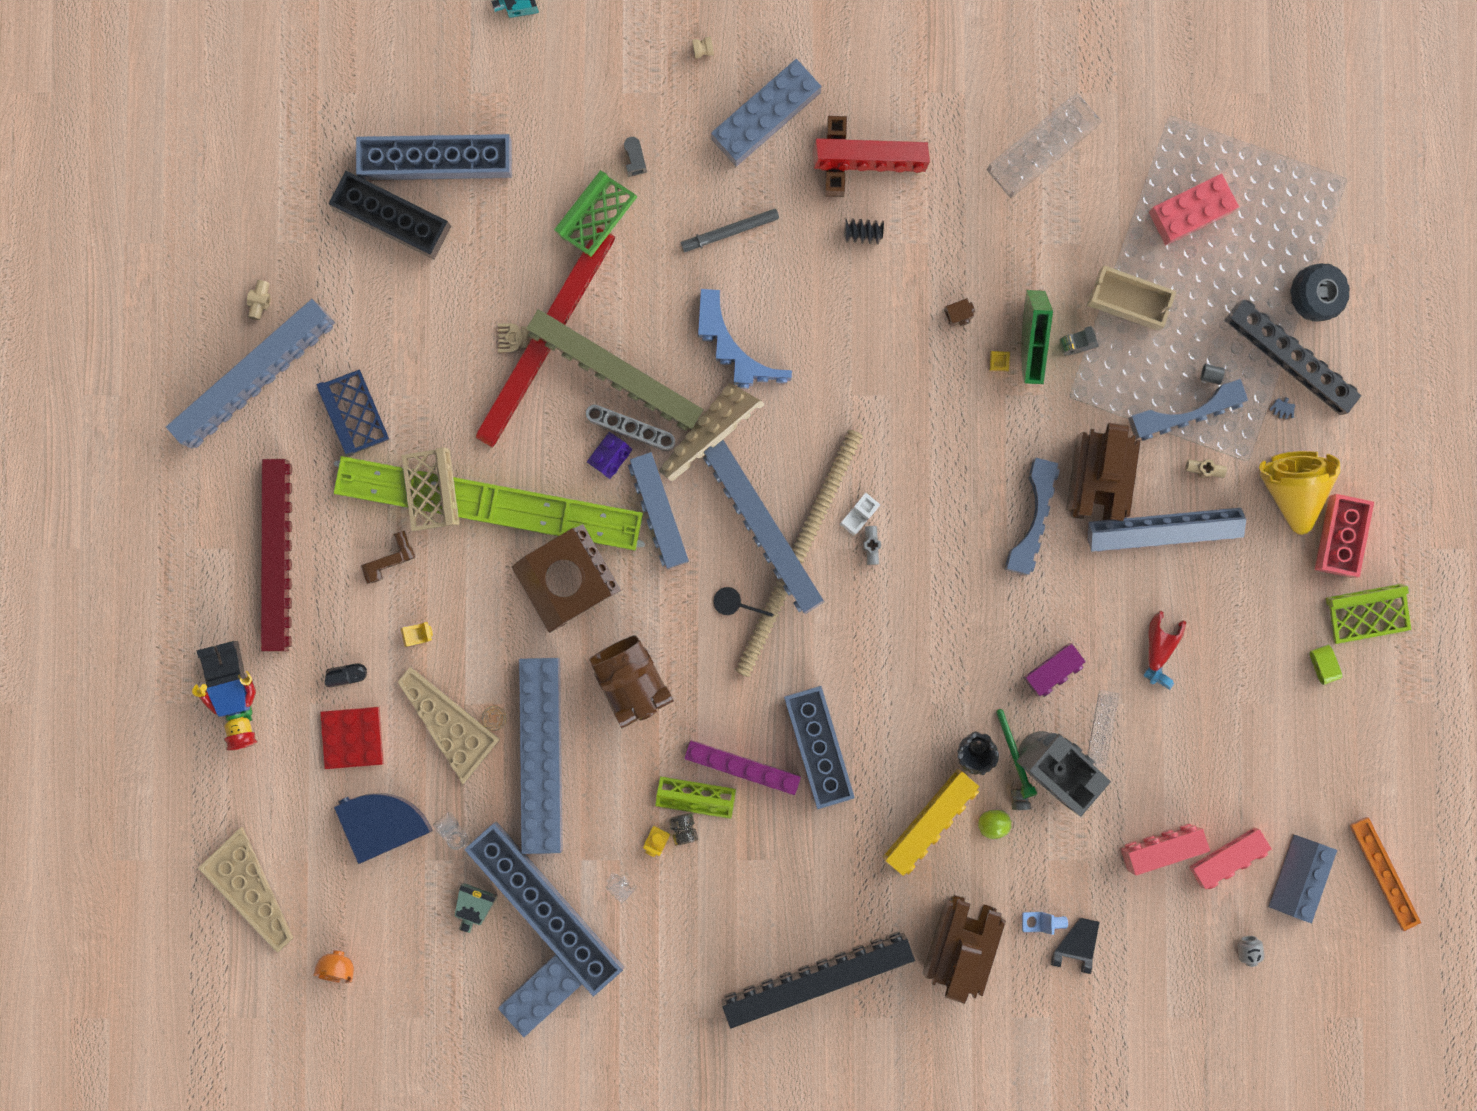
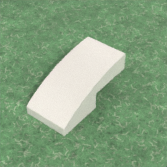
[840,493,880,536]

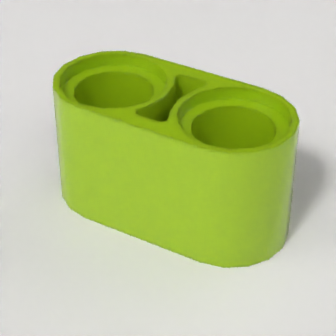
[1309,644,1343,685]

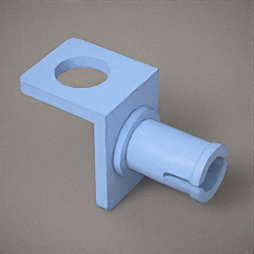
[1022,912,1068,935]

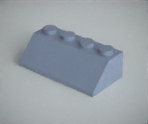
[1268,834,1337,924]

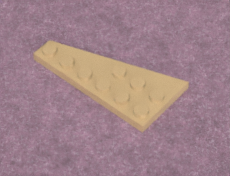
[398,667,500,785]
[198,827,293,953]

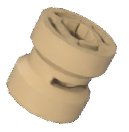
[692,36,714,59]

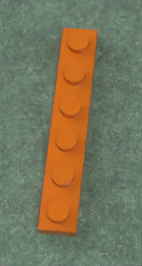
[1349,817,1421,931]

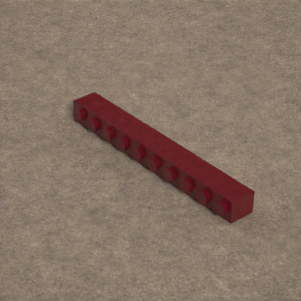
[261,459,293,652]

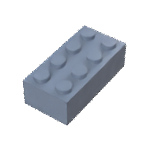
[498,954,582,1037]

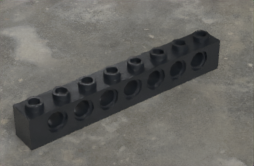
[1224,299,1362,415]

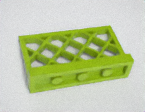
[1326,584,1411,644]

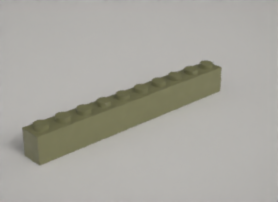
[526,309,704,431]

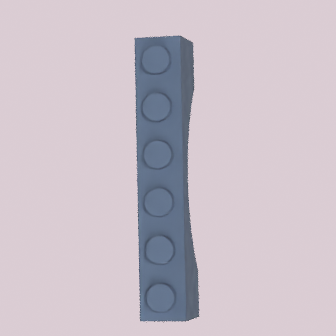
[1128,379,1248,441]
[1004,458,1060,575]

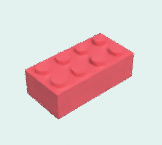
[1148,173,1239,246]
[1315,494,1374,578]
[1120,824,1210,876]

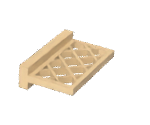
[402,447,459,531]

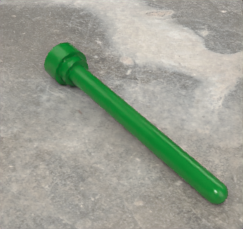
[996,709,1037,799]

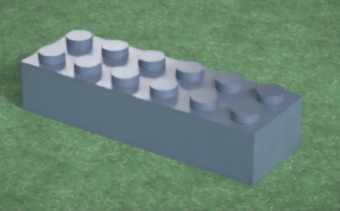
[711,58,822,167]
[784,686,855,809]

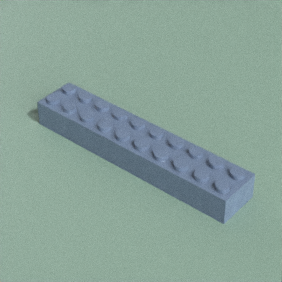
[166,299,335,448]
[519,658,563,854]
[464,821,624,997]

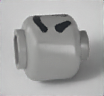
[1237,936,1264,967]

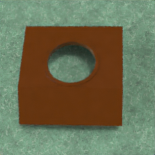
[511,524,621,633]

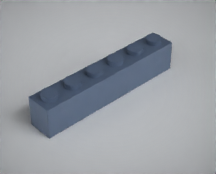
[628,452,689,569]

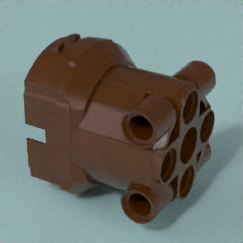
[589,635,674,729]

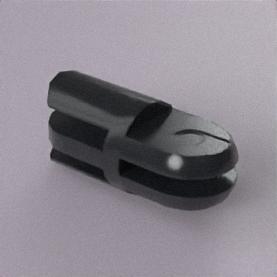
[325,663,367,688]

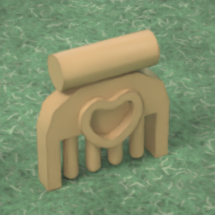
[498,323,529,353]

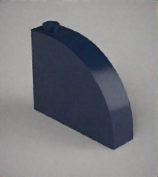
[334,793,433,864]

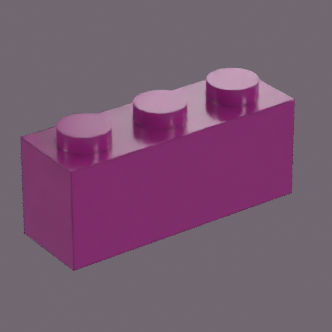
[1023,643,1086,697]

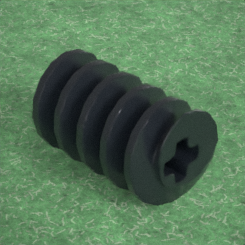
[844,218,884,245]

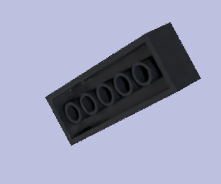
[328,171,452,260]

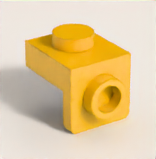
[400,622,433,647]

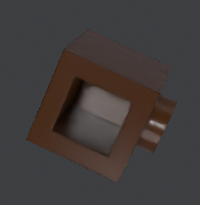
[944,298,975,327]

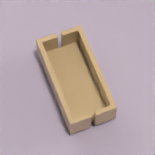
[1087,265,1177,331]

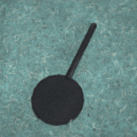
[713,587,774,617]

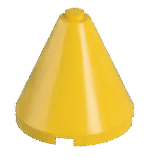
[1259,451,1340,535]

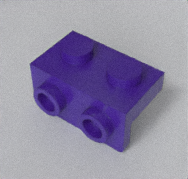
[587,432,632,479]

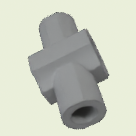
[863,526,881,565]

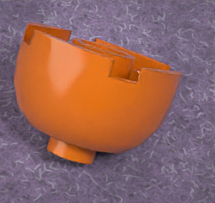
[313,950,354,984]

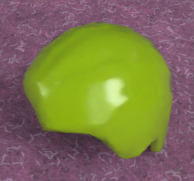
[978,810,1012,839]

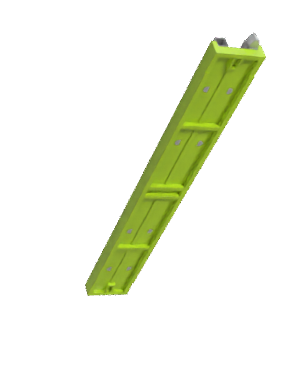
[334,456,645,551]

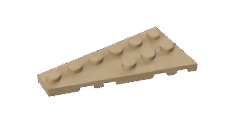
[659,383,765,481]

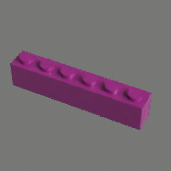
[684,740,801,795]

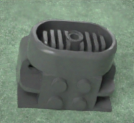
[1016,731,1111,817]

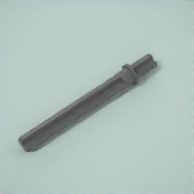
[680,209,779,253]

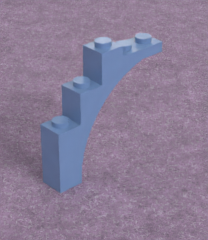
[698,289,792,389]

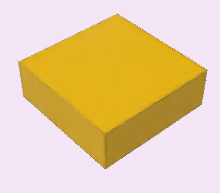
[989,351,1010,371]

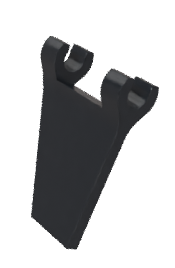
[1051,918,1100,974]

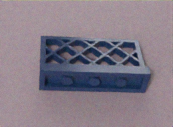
[316,369,389,457]

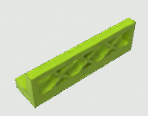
[655,776,736,819]

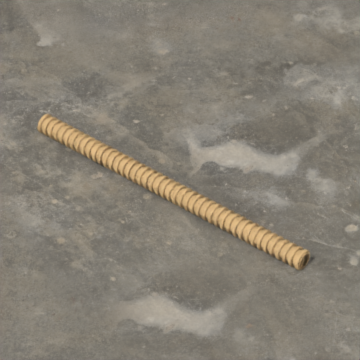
[735,429,863,677]

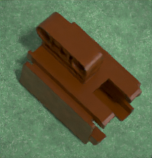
[1066,423,1141,521]
[923,894,1006,1004]

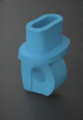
[1144,667,1174,690]

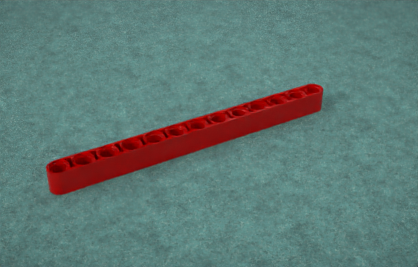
[475,227,616,448]

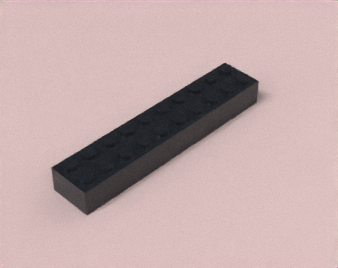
[722,932,915,1029]

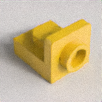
[643,825,671,857]

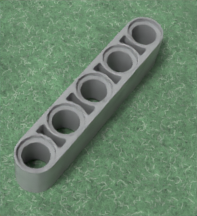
[586,405,675,451]

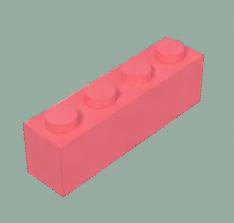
[1189,827,1272,889]

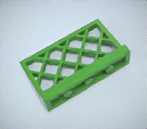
[554,170,637,257]

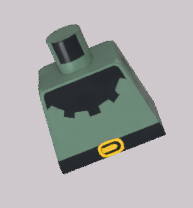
[455,883,498,933]

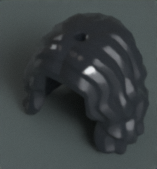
[957,731,999,775]

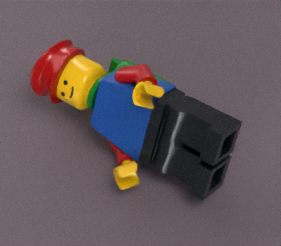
[192,641,258,751]

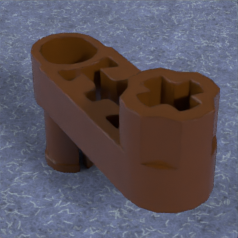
[361,531,416,584]

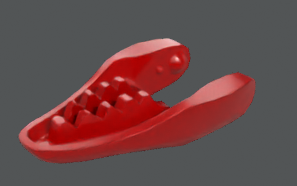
[1148,611,1186,671]

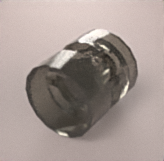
[668,813,699,846]

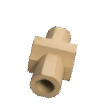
[247,280,271,320]
[1185,459,1227,478]

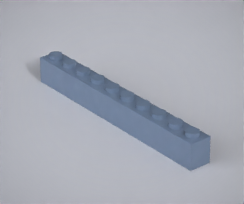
[703,440,825,614]

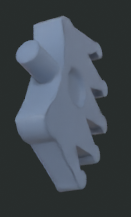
[1269,397,1295,419]

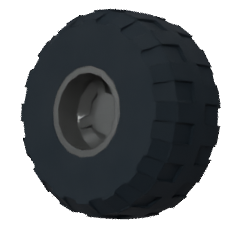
[1290,263,1350,322]

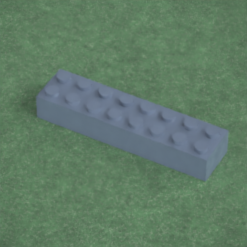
[356,134,512,180]

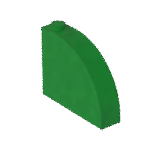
[1021,290,1053,384]

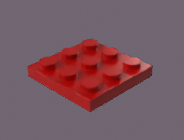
[320,706,384,769]

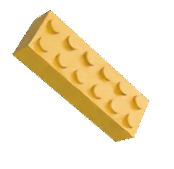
[882,769,980,876]

